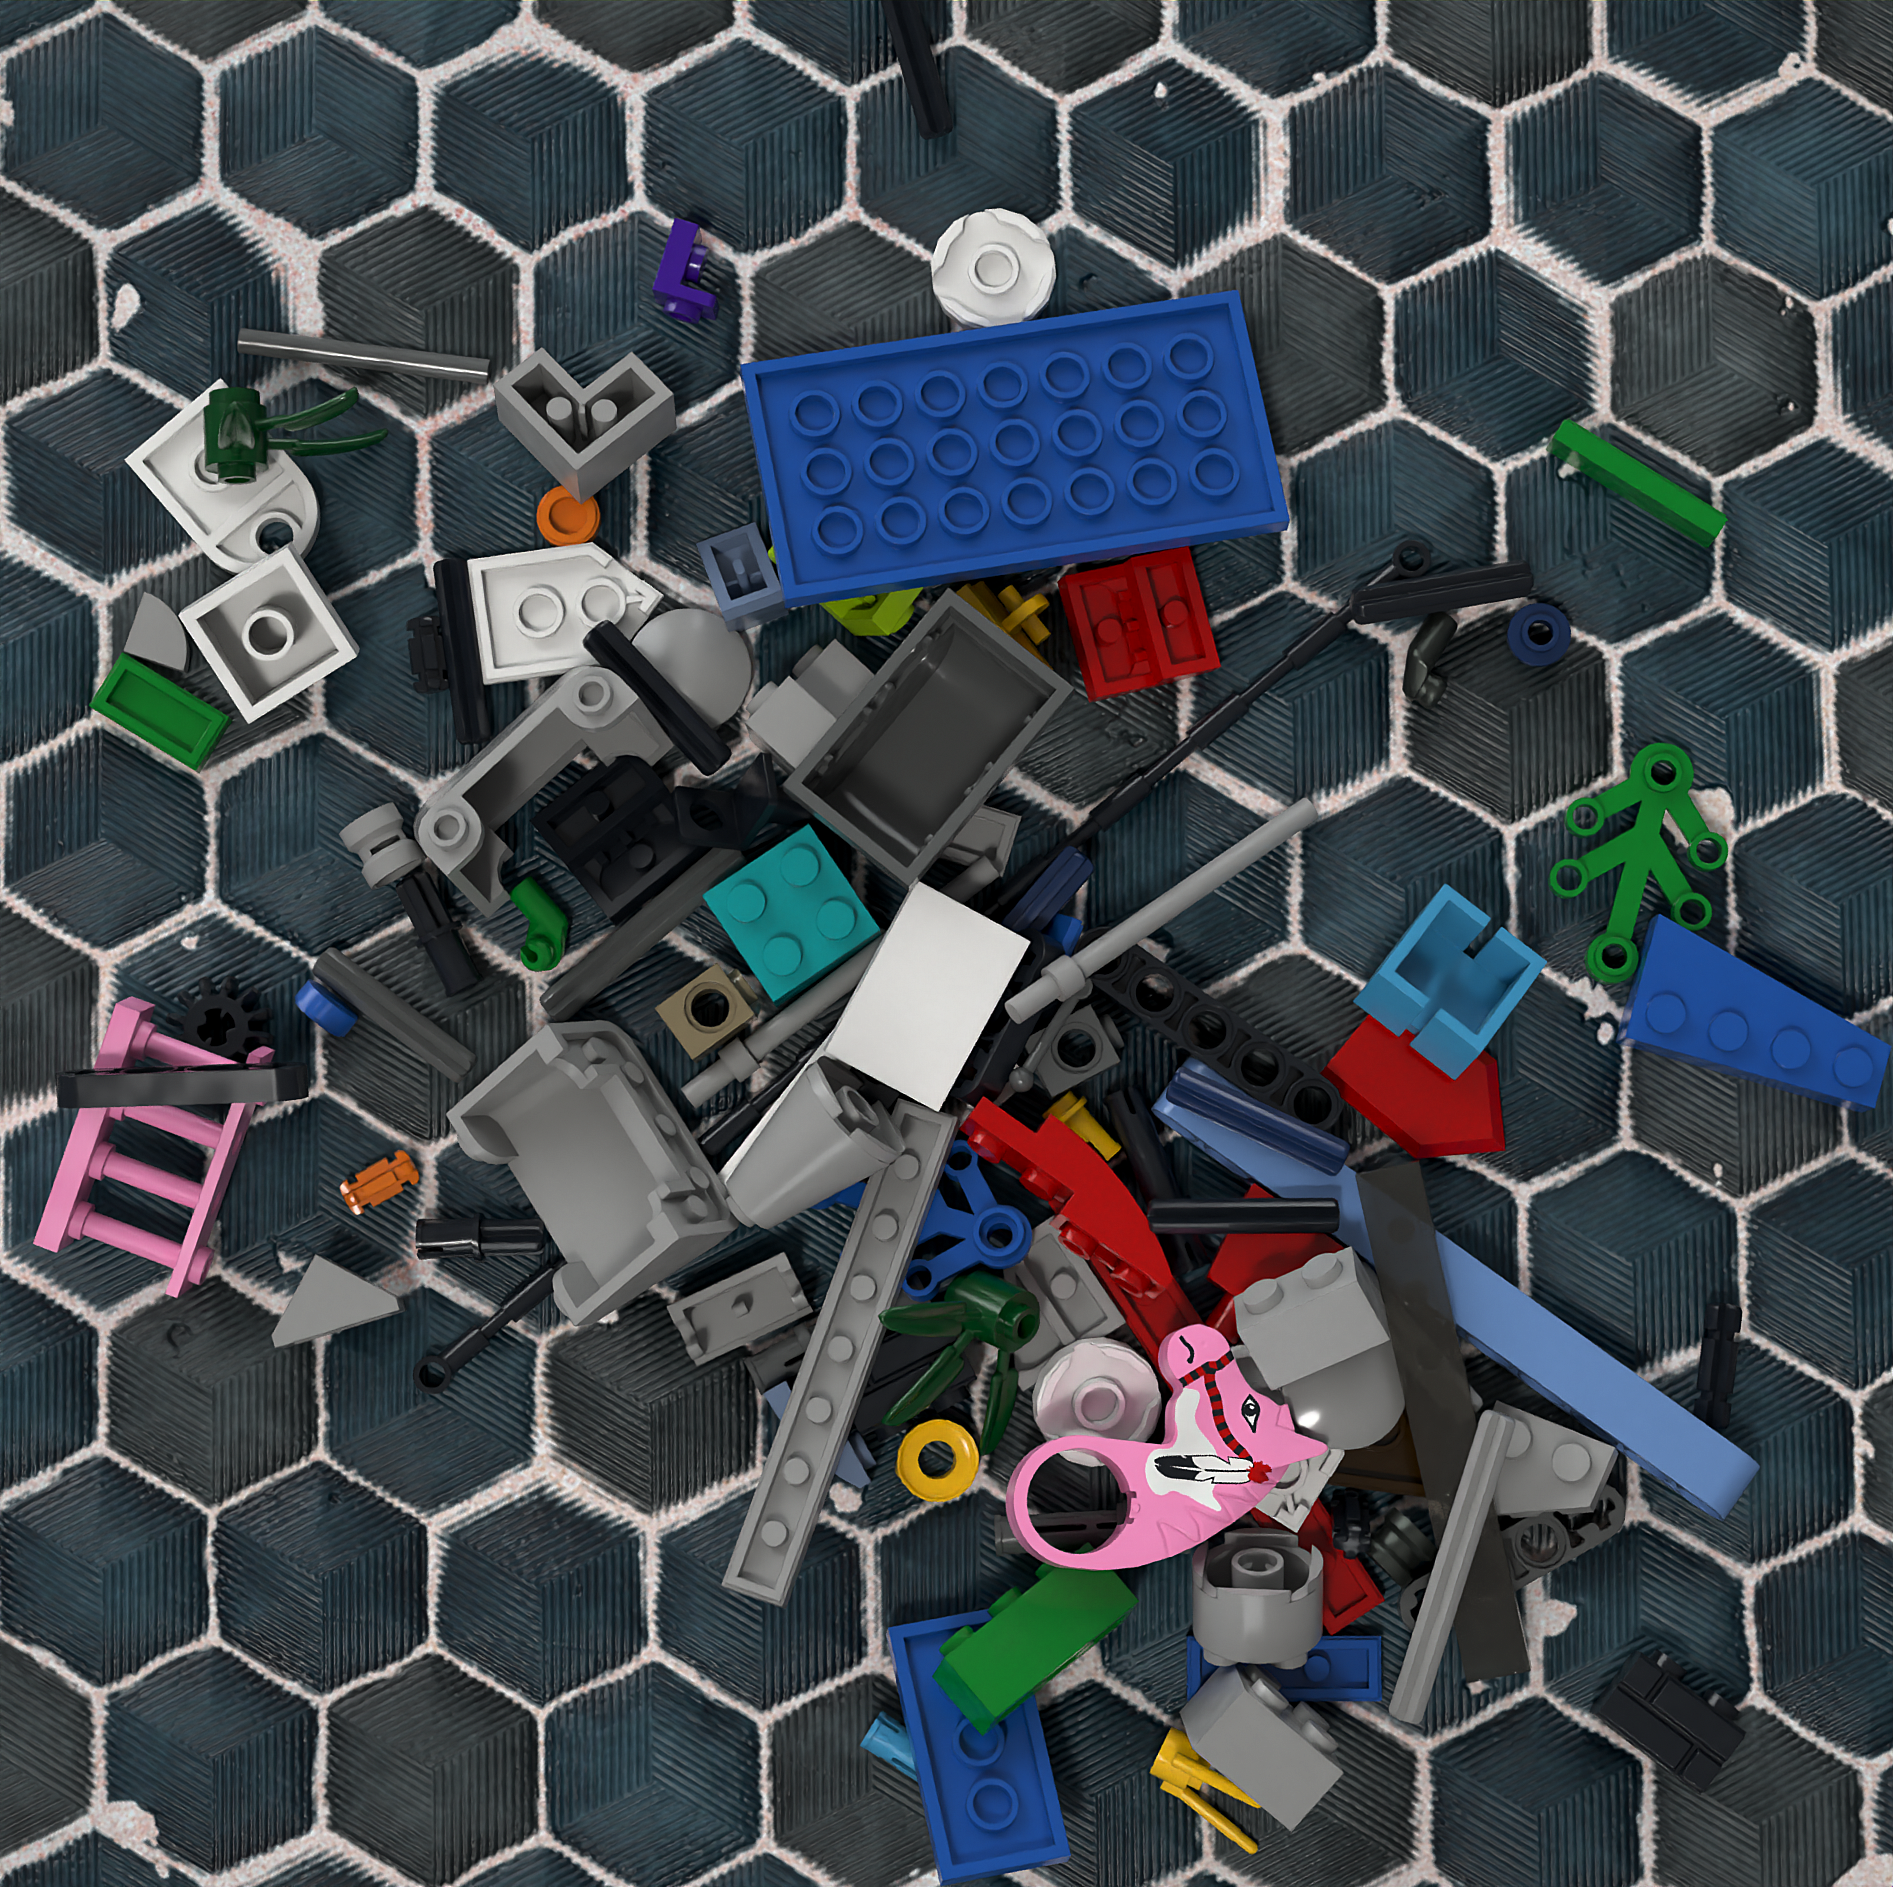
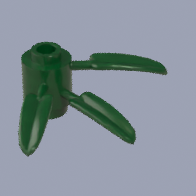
[203,387,388,485]
[878,1270,1040,1457]

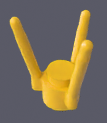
[1149,1726,1261,1854]

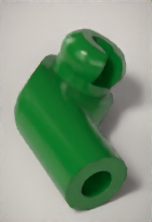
[509,876,569,972]

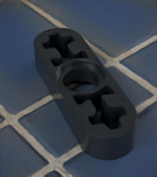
[948,928,1065,1107]

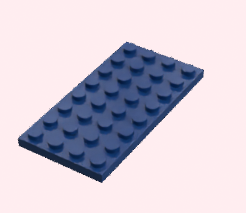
[740,290,1290,609]

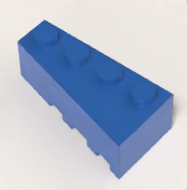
[1615,914,1892,1113]

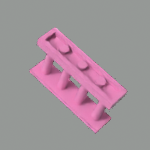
[33,996,275,1298]

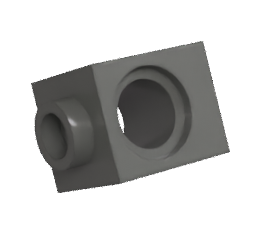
[1024,1005,1125,1101]

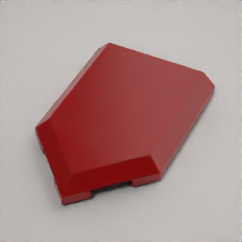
[1320,1014,1506,1159]

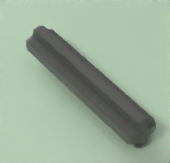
[312,947,477,1083]

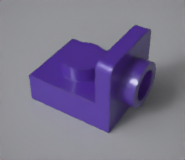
[652,218,719,324]

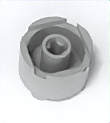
[1192,1528,1323,1669]

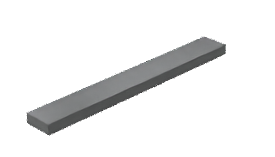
[721,1098,961,1609]

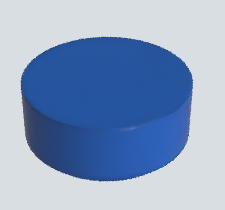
[294,979,359,1037]

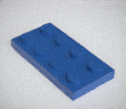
[886,1609,1071,1886]

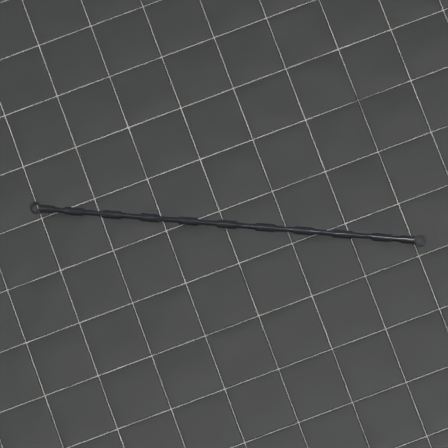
[413,540,1431,1394]

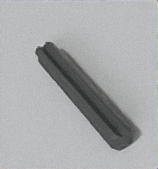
[539,847,747,1023]

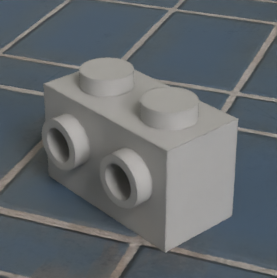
[1234,1246,1390,1391]

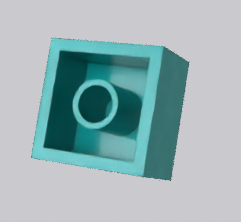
[702,824,881,1008]

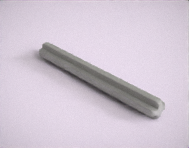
[1389,1410,1516,1724]

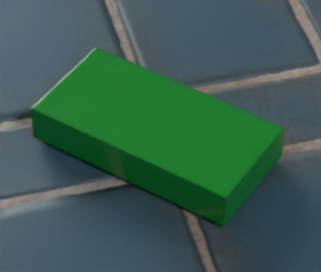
[89,652,233,774]

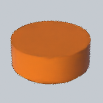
[537,485,601,547]

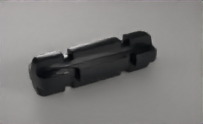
[1693,1302,1743,1430]

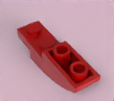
[959,1096,1173,1299]

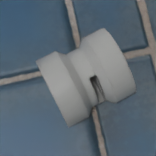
[339,802,426,890]

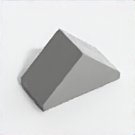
[271,1254,407,1349]

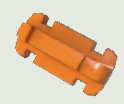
[339,1150,420,1215]

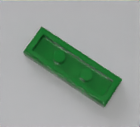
[1546,418,1728,549]

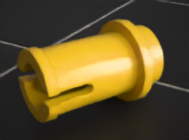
[1041,1091,1122,1161]

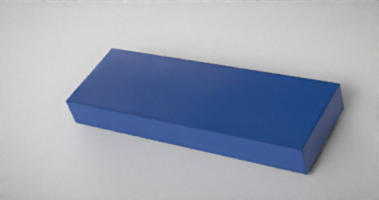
[1186,1635,1382,1702]

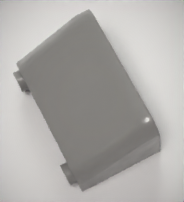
[413,665,674,919]
[446,1020,740,1326]

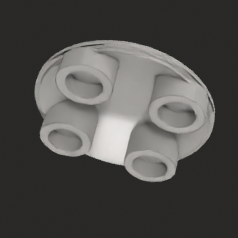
[632,608,751,731]
[1280,1340,1408,1450]

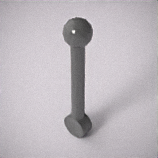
[1009,977,1093,1092]

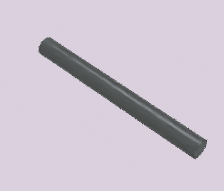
[237,328,491,385]

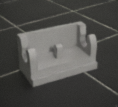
[667,1252,813,1366]

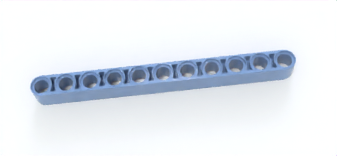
[1151,1057,1760,1521]

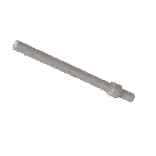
[1005,798,1318,1024]
[681,855,1000,1109]

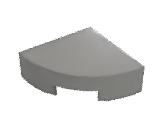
[124,592,190,674]

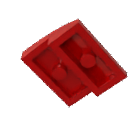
[1057,546,1221,703]

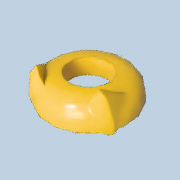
[895,1416,979,1502]

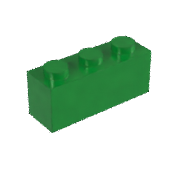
[932,1542,1139,1737]

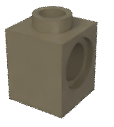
[655,963,759,1064]

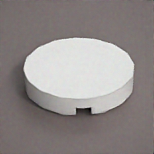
[931,208,1056,330]
[1032,1337,1162,1467]

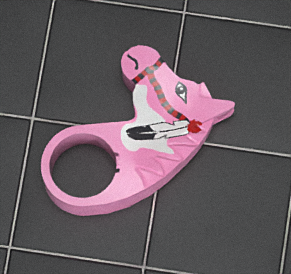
[1006,1324,1328,1571]

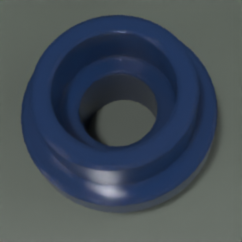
[1507,603,1571,667]

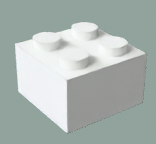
[178,542,360,724]

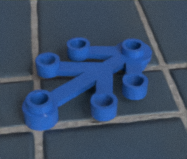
[810,1139,1033,1302]

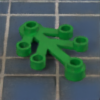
[1547,743,1728,985]

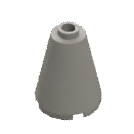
[726,1056,905,1229]

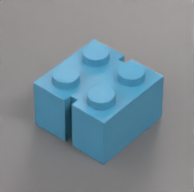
[1353,883,1547,1080]

